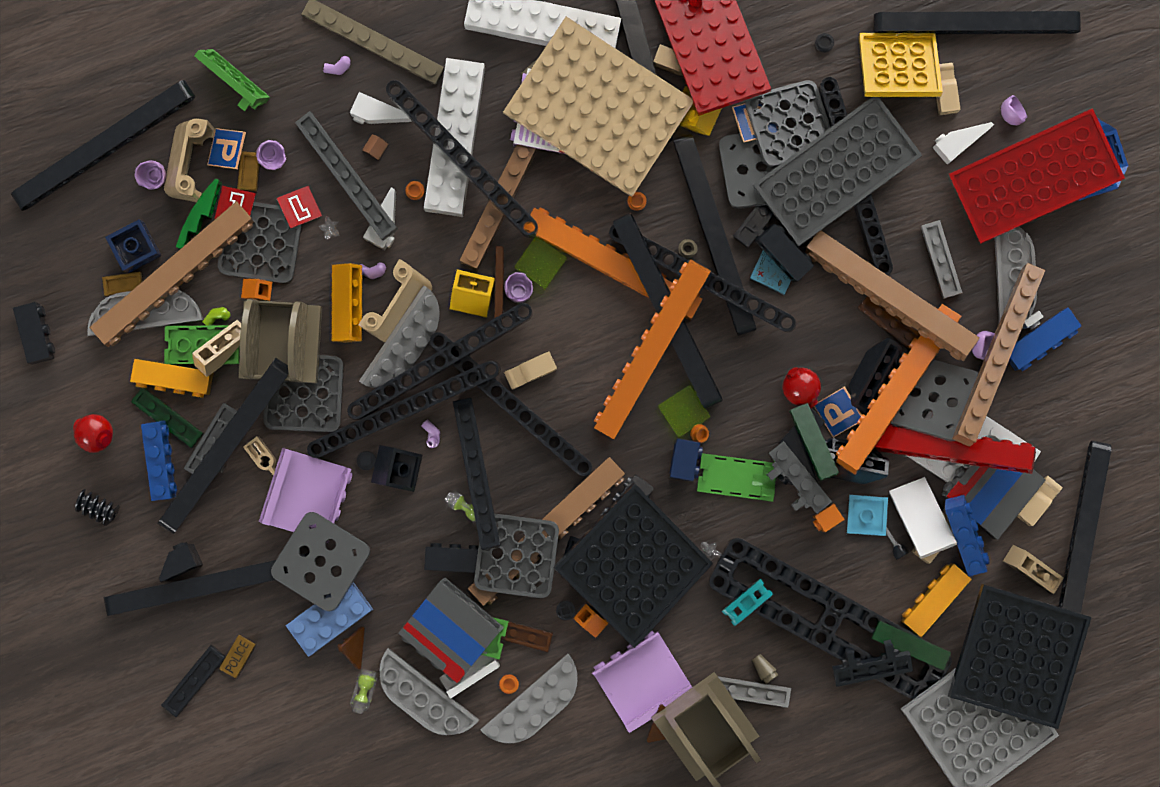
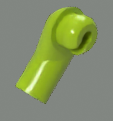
[202,307,231,326]

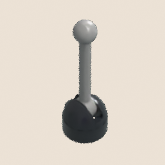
[886,527,909,560]

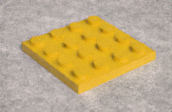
[859,33,943,97]

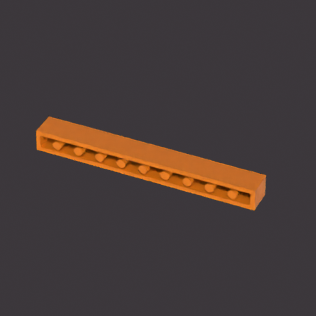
[524,207,702,321]
[594,260,711,439]
[835,304,961,475]

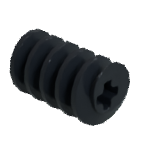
[75,489,120,526]

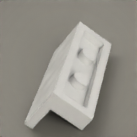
[440,651,500,699]

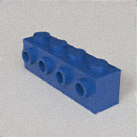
[1008,307,1081,371]
[141,421,177,501]
[945,495,990,577]

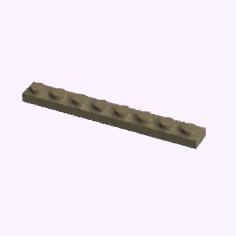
[302,0,445,85]

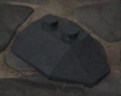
[849,338,903,414]
[811,437,889,484]

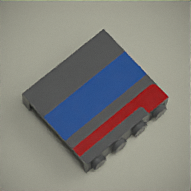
[941,435,1046,540]
[398,578,504,683]

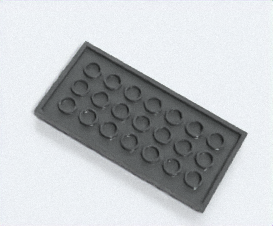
[752,97,922,247]

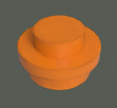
[405,181,425,200]
[627,192,647,211]
[690,424,709,443]
[499,674,519,694]

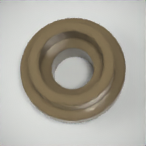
[678,239,697,258]

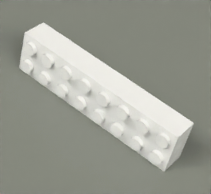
[464,0,621,48]
[424,58,485,217]

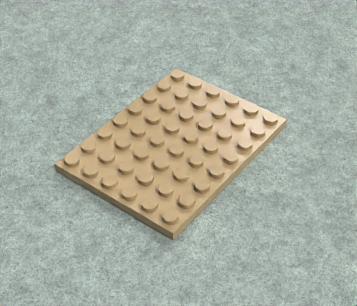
[503,16,693,197]

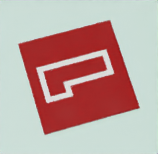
[214,186,256,219]
[277,186,322,228]

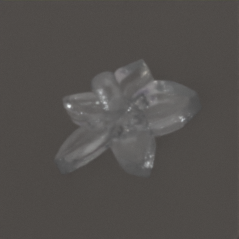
[319,216,339,239]
[701,542,721,562]

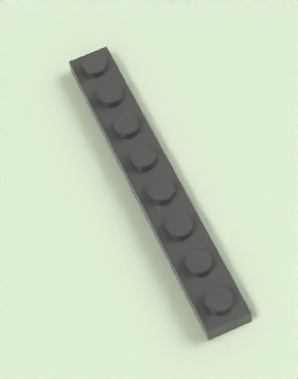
[295,111,398,241]

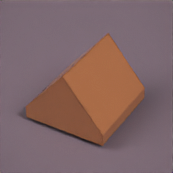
[362,134,389,160]

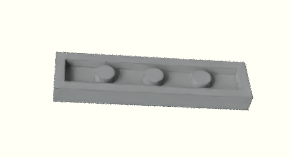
[920,220,962,299]
[718,676,791,708]

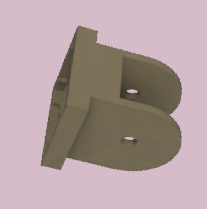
[239,299,322,383]
[651,672,762,787]

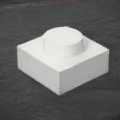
[1022,311,1043,329]

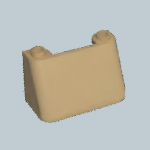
[164,119,215,202]
[359,259,432,342]

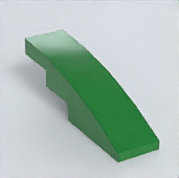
[176,179,222,250]

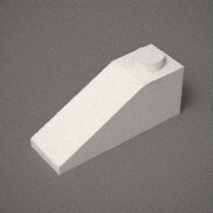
[350,92,412,124]
[933,122,994,165]
[363,187,396,251]

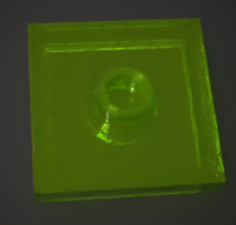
[514,236,567,289]
[658,385,711,438]

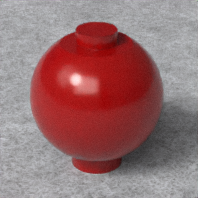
[783,367,821,408]
[73,414,113,453]

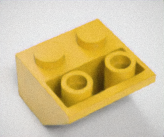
[679,86,722,136]
[449,270,495,318]

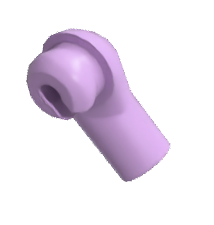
[323,56,351,75]
[360,263,386,279]
[421,419,440,448]

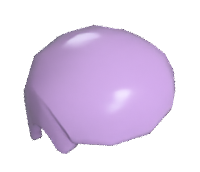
[1001,95,1027,126]
[256,140,286,170]
[134,160,166,190]
[504,272,533,303]
[972,331,995,360]

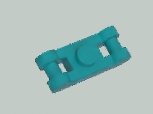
[722,579,773,626]

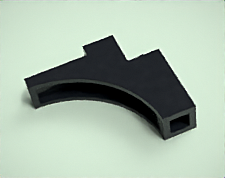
[777,408,825,486]

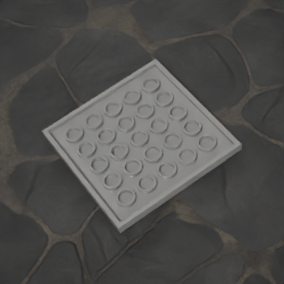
[901,668,1059,787]

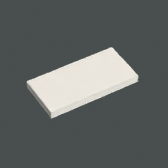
[889,477,957,559]

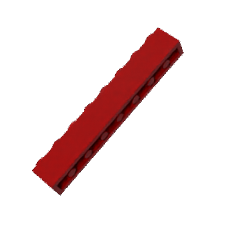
[875,424,1036,474]

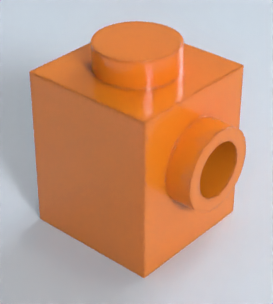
[241,279,273,301]
[813,503,845,532]
[573,604,608,638]

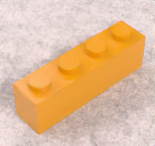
[331,263,362,343]
[130,359,213,398]
[901,563,972,637]

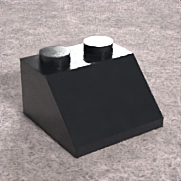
[371,445,423,492]
[159,542,203,582]

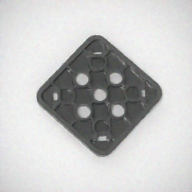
[745,80,831,167]
[719,134,796,209]
[218,202,302,284]
[264,355,344,432]
[890,360,978,441]
[271,512,370,611]
[474,513,559,598]

